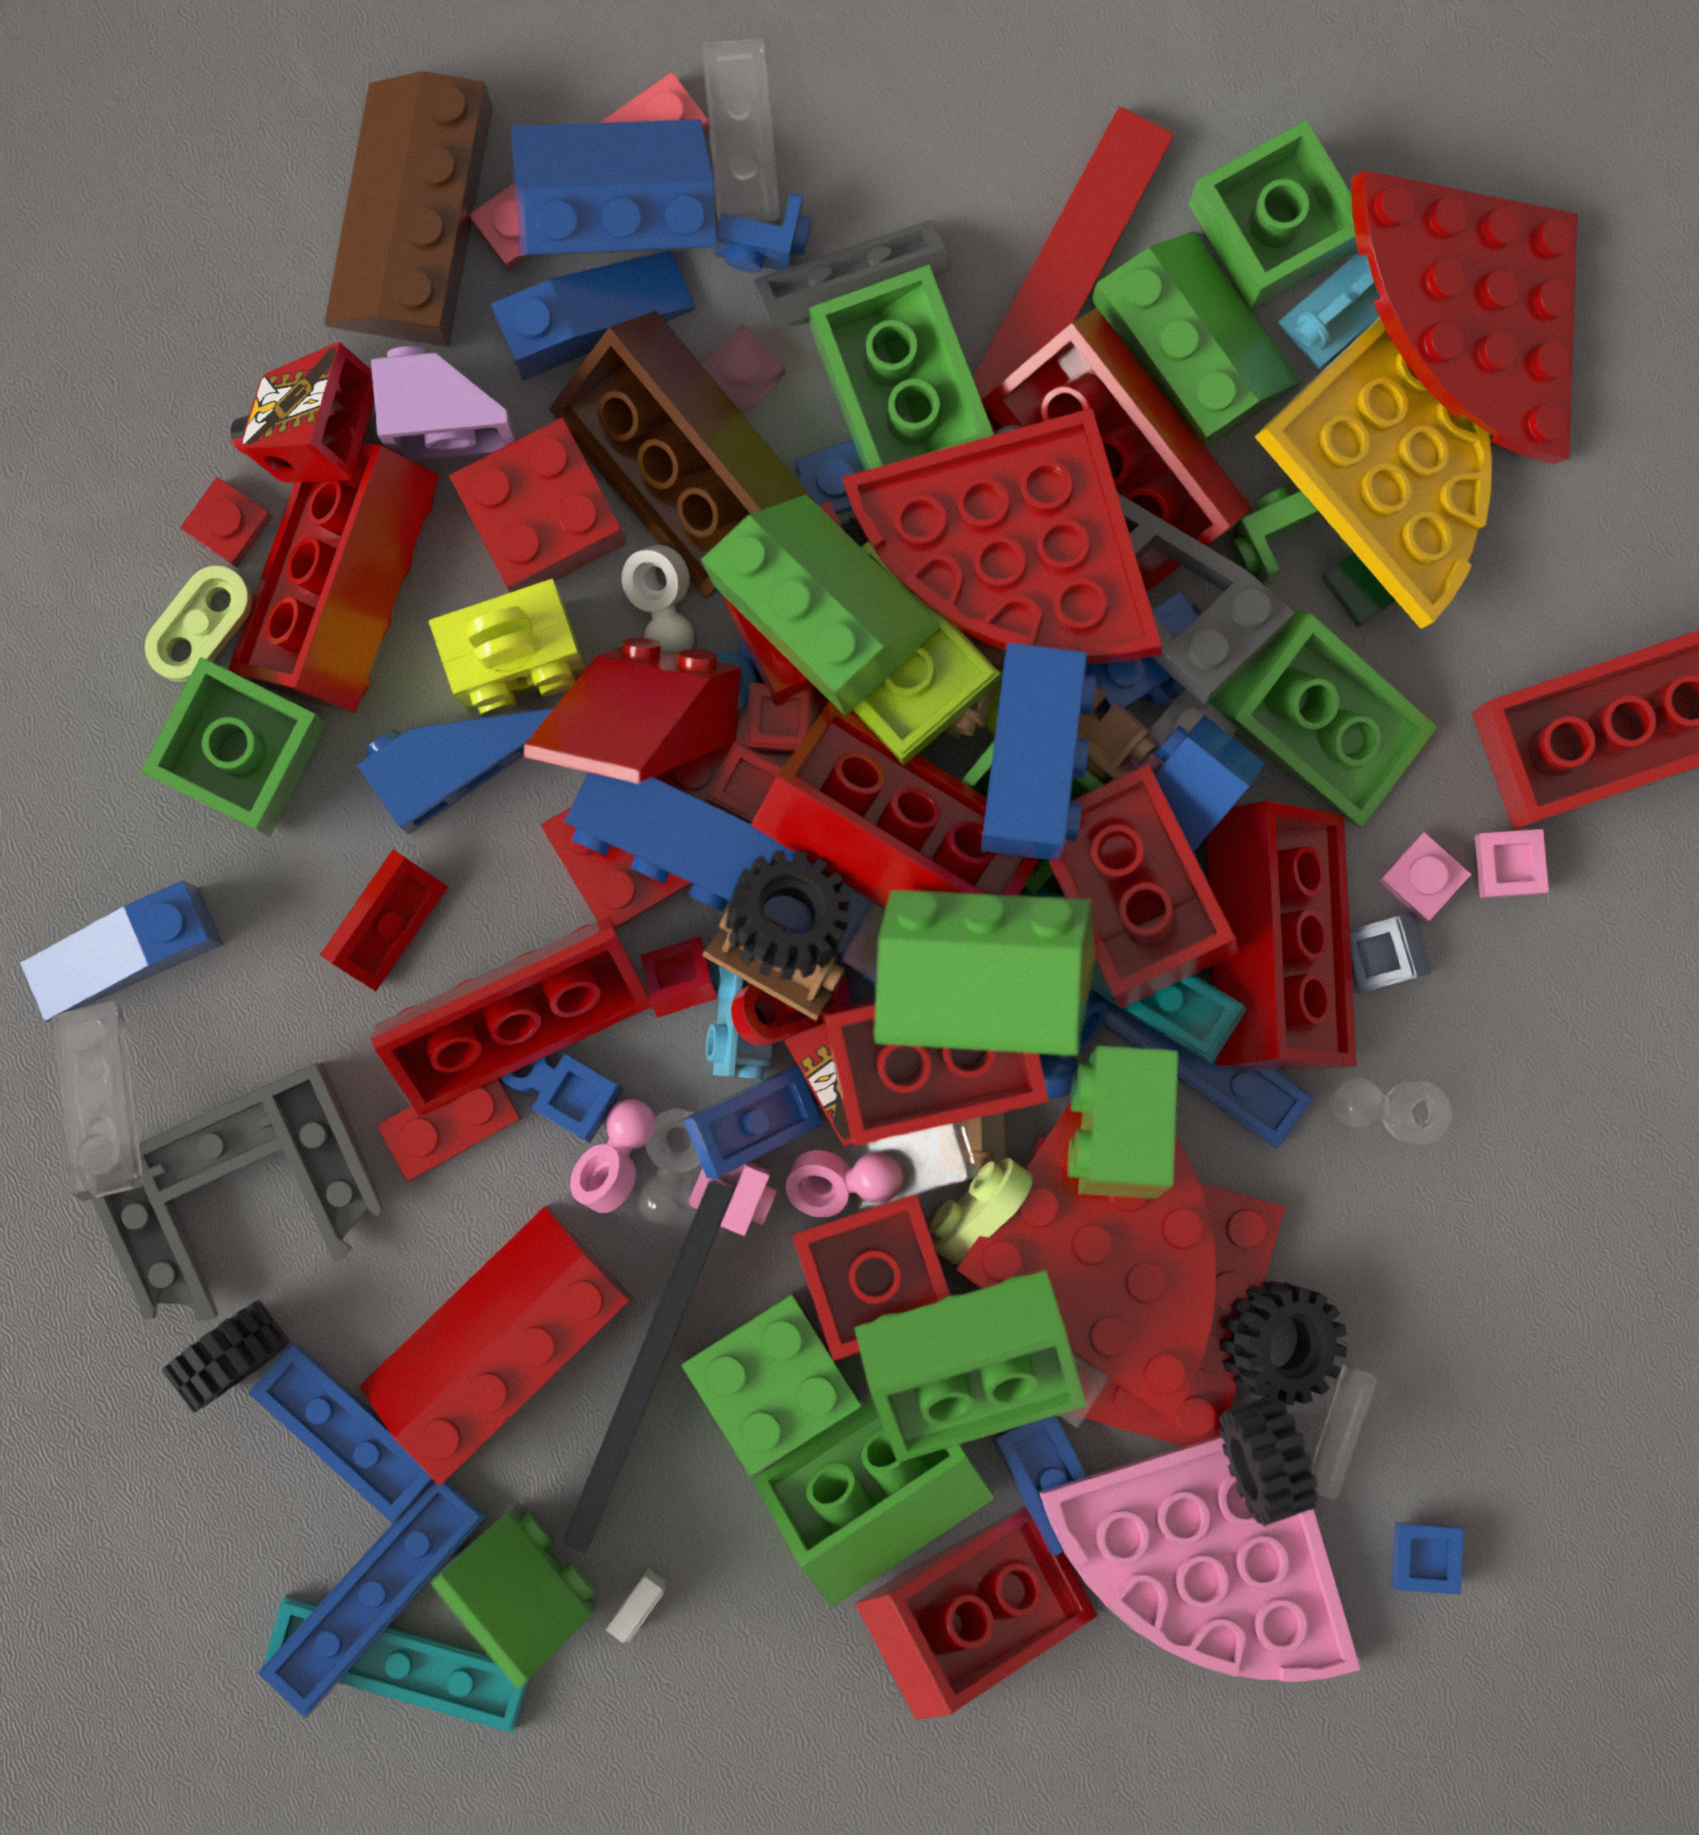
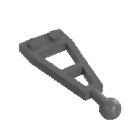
[994,425,1295,705]

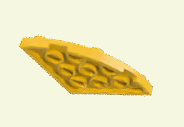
[1255,316,1492,629]

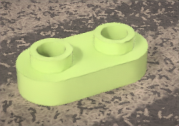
[144,566,252,682]
[929,1158,1033,1264]

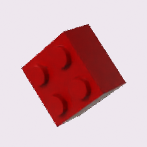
[448,417,626,593]
[792,1193,950,1361]

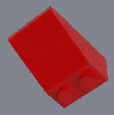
[524,638,741,784]
[1048,764,1239,1009]
[855,1506,1097,1720]

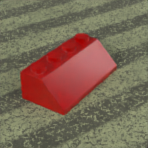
[981,308,1253,592]
[228,443,440,713]
[751,701,1039,909]
[1205,800,1357,1070]
[371,916,652,1115]
[359,1206,634,1486]

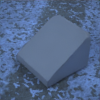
[1350,913,1431,994]

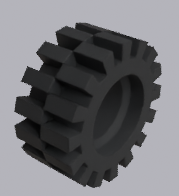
[726,850,851,980]
[1220,1281,1347,1405]
[162,1300,290,1413]
[1219,1395,1318,1526]

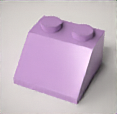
[371,346,519,463]

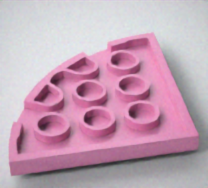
[1039,1436,1361,1682]

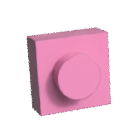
[1475,829,1549,899]
[1378,832,1471,923]

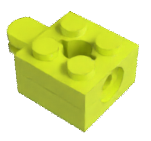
[428,579,586,717]

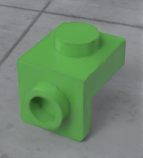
[1231,486,1319,584]

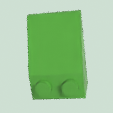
[1200,608,1438,828]
[430,1506,596,1689]

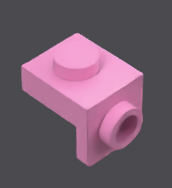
[689,1161,777,1236]

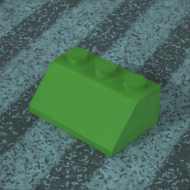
[1091,231,1301,449]
[809,265,994,471]
[701,494,940,716]
[874,890,1096,1055]
[854,1270,1087,1463]
[752,1399,995,1607]

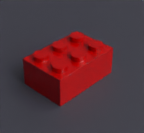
[822,999,1049,1146]

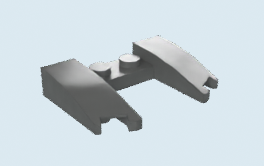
[78,1062,384,1320]

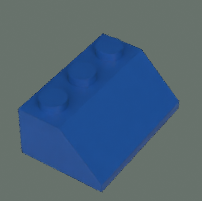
[511,119,717,256]

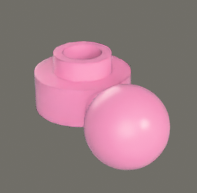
[570,1099,657,1213]
[785,1150,903,1218]

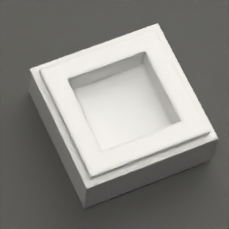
[606,1568,666,1644]

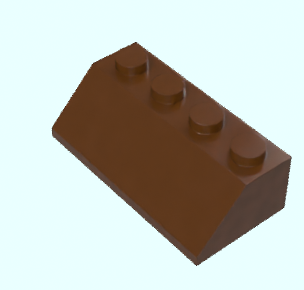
[324,71,493,347]
[549,311,815,599]

